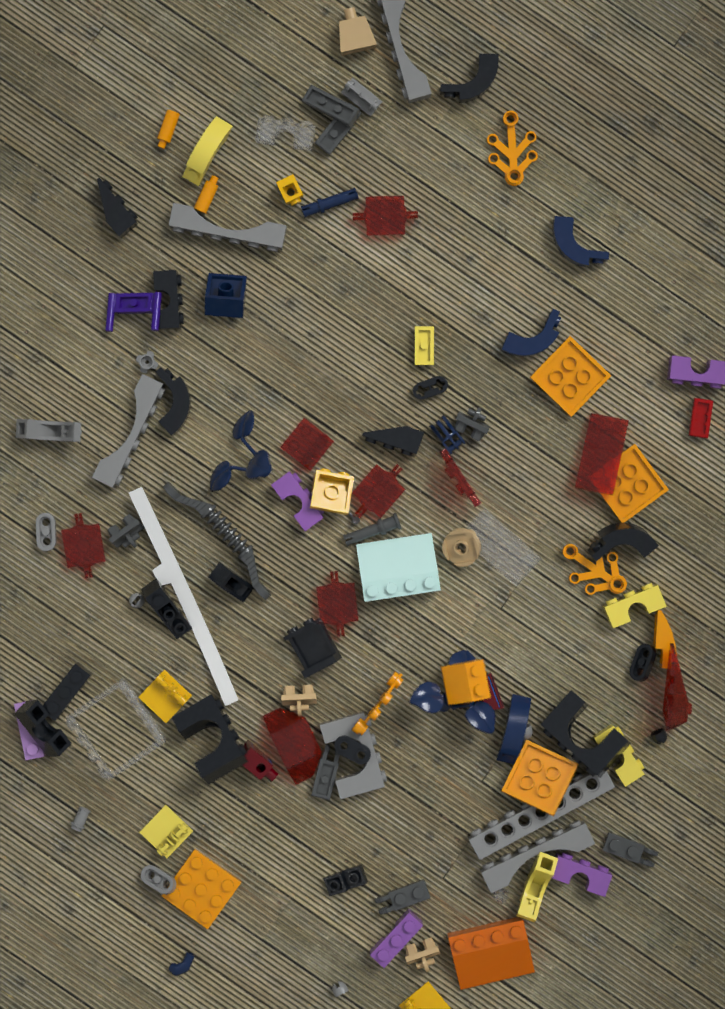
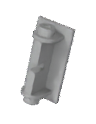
[341,78,383,117]

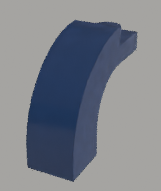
[552,216,609,267]
[501,309,561,357]
[497,694,531,764]

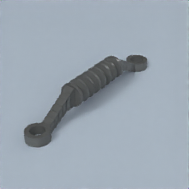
[163,482,271,600]

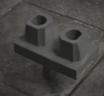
[454,407,490,441]
[108,514,145,548]

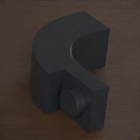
[440,54,499,103]
[156,367,191,436]
[587,523,659,561]

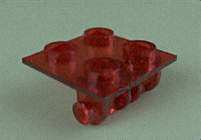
[280,418,334,471]

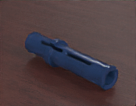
[301,187,359,218]

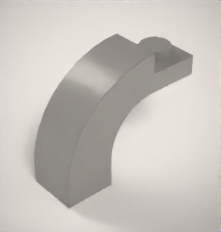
[16,419,82,442]

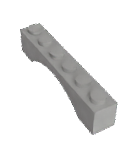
[376,0,431,103]
[169,203,287,252]
[92,374,166,488]
[480,820,595,893]

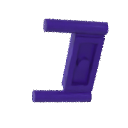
[105,292,162,332]

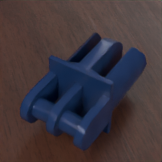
[429,415,466,455]

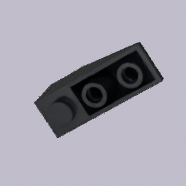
[97,178,138,238]
[362,426,424,457]
[141,578,192,639]

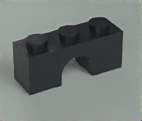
[153,270,184,330]
[43,662,93,721]
[14,700,72,757]

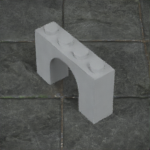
[320,711,387,799]

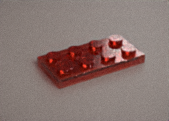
[575,413,629,496]

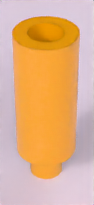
[157,109,180,149]
[194,175,219,214]

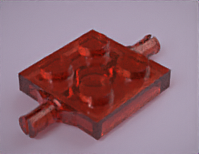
[353,196,418,236]
[439,448,481,507]
[352,464,406,519]
[61,513,106,578]
[316,571,359,637]

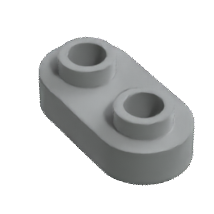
[36,513,57,551]
[141,865,176,894]

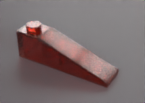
[662,643,692,730]

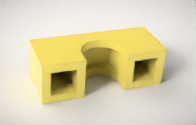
[603,583,667,629]
[592,724,645,787]

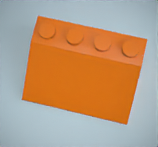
[447,917,535,990]

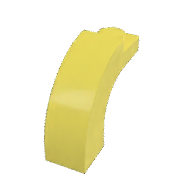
[182,116,233,186]
[516,852,558,922]

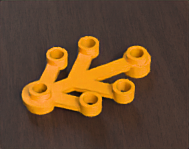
[487,110,538,186]
[562,541,627,595]
[352,671,403,735]

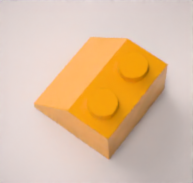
[441,659,491,705]

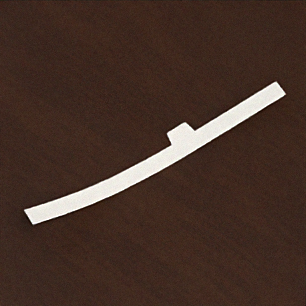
[129,487,238,706]

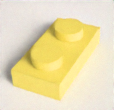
[415,326,434,365]

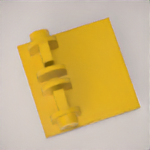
[138,669,192,723]
[399,981,451,1009]

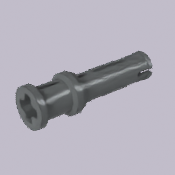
[343,513,402,546]

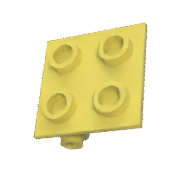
[139,805,193,858]

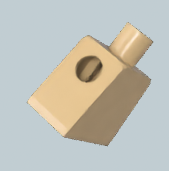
[339,7,377,56]

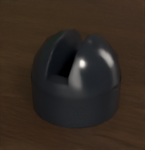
[650,728,667,744]

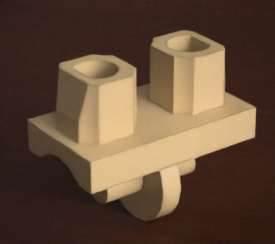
[281,684,317,716]
[405,938,441,972]

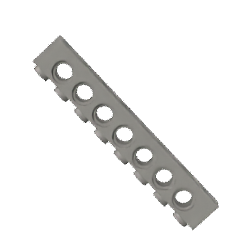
[468,771,615,860]

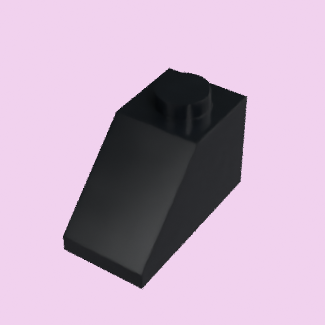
[209,562,254,603]

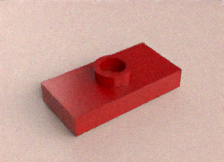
[688,398,714,439]

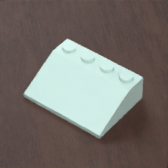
[356,533,441,602]

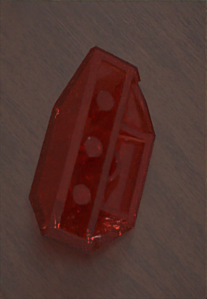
[263,708,322,785]

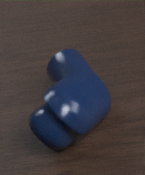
[169,952,195,976]

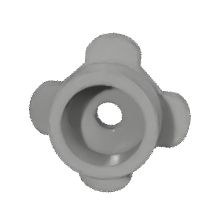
[136,351,158,373]

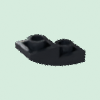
[323,864,368,896]

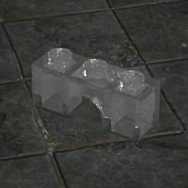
[255,115,316,151]

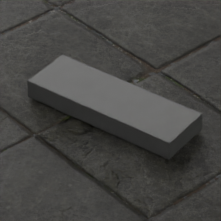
[302,85,360,128]

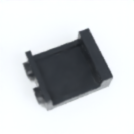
[283,617,342,678]

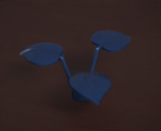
[210,410,272,492]
[409,650,495,734]

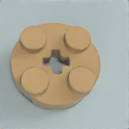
[442,528,481,567]

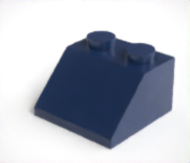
[205,273,247,318]

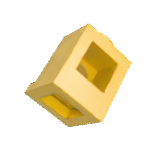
[276,174,304,206]

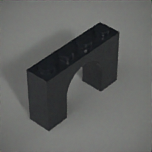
[541,690,631,778]
[172,694,248,785]

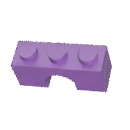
[667,356,725,389]
[271,471,325,531]
[552,852,613,897]
[370,908,423,968]

